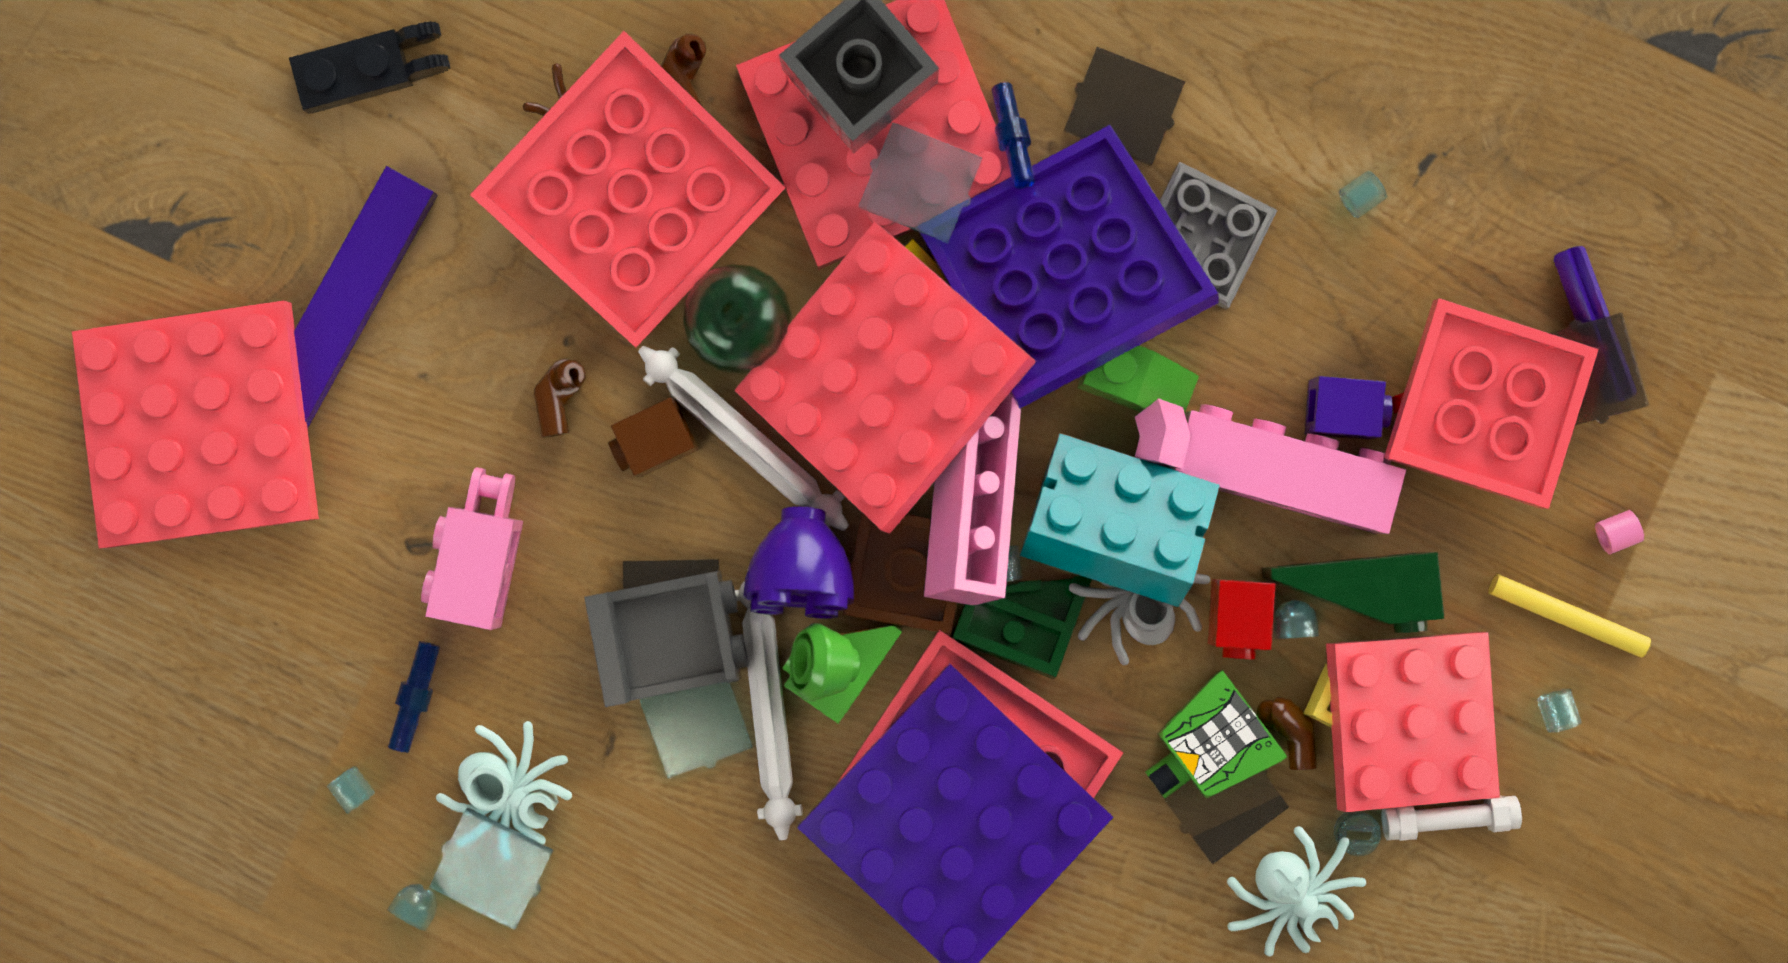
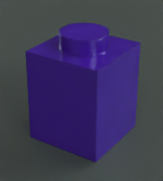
[1304,376,1393,440]

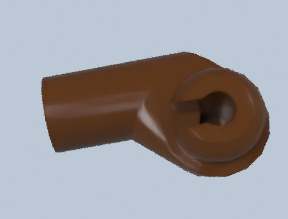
[661,33,706,106]
[534,359,586,438]
[1257,697,1317,770]

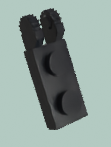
[289,21,451,114]

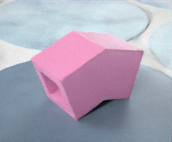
[1135,399,1191,469]

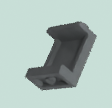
[584,571,749,707]

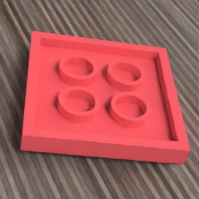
[1383,298,1599,509]
[1326,632,1500,812]

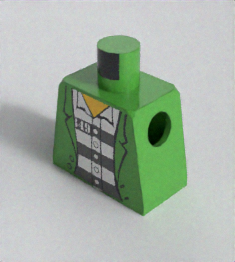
[1145,670,1287,799]

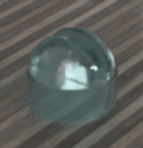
[1273,600,1319,639]
[1334,811,1381,856]
[387,884,438,931]

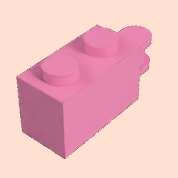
[421,467,523,630]

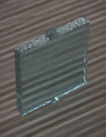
[859,122,982,243]
[639,682,753,778]
[429,807,554,930]

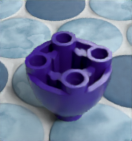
[743,507,854,619]

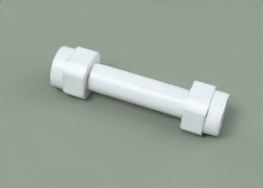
[1381,796,1522,841]

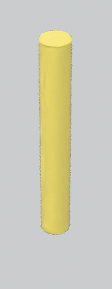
[1488,574,1651,658]

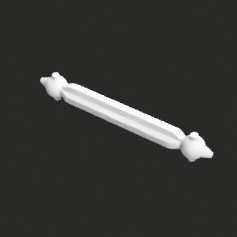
[638,346,849,531]
[735,581,803,840]

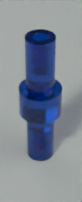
[991,82,1035,189]
[388,641,440,753]

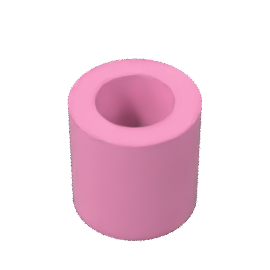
[1595,510,1644,554]

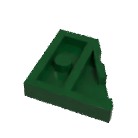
[952,576,1092,679]

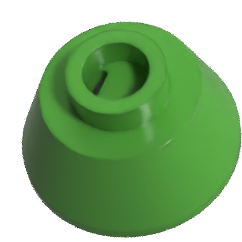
[790,623,860,701]

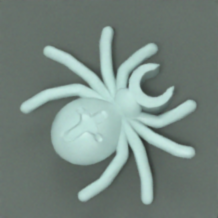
[436,721,572,859]
[1227,826,1366,956]

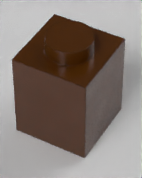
[608,397,699,478]

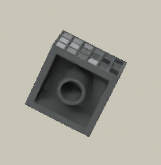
[779,0,939,154]

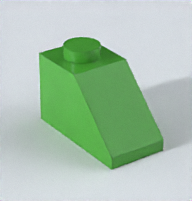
[1077,345,1199,413]

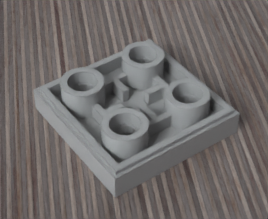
[1159,162,1277,310]

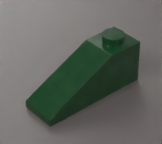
[1262,552,1445,633]

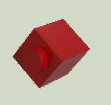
[1208,579,1276,660]

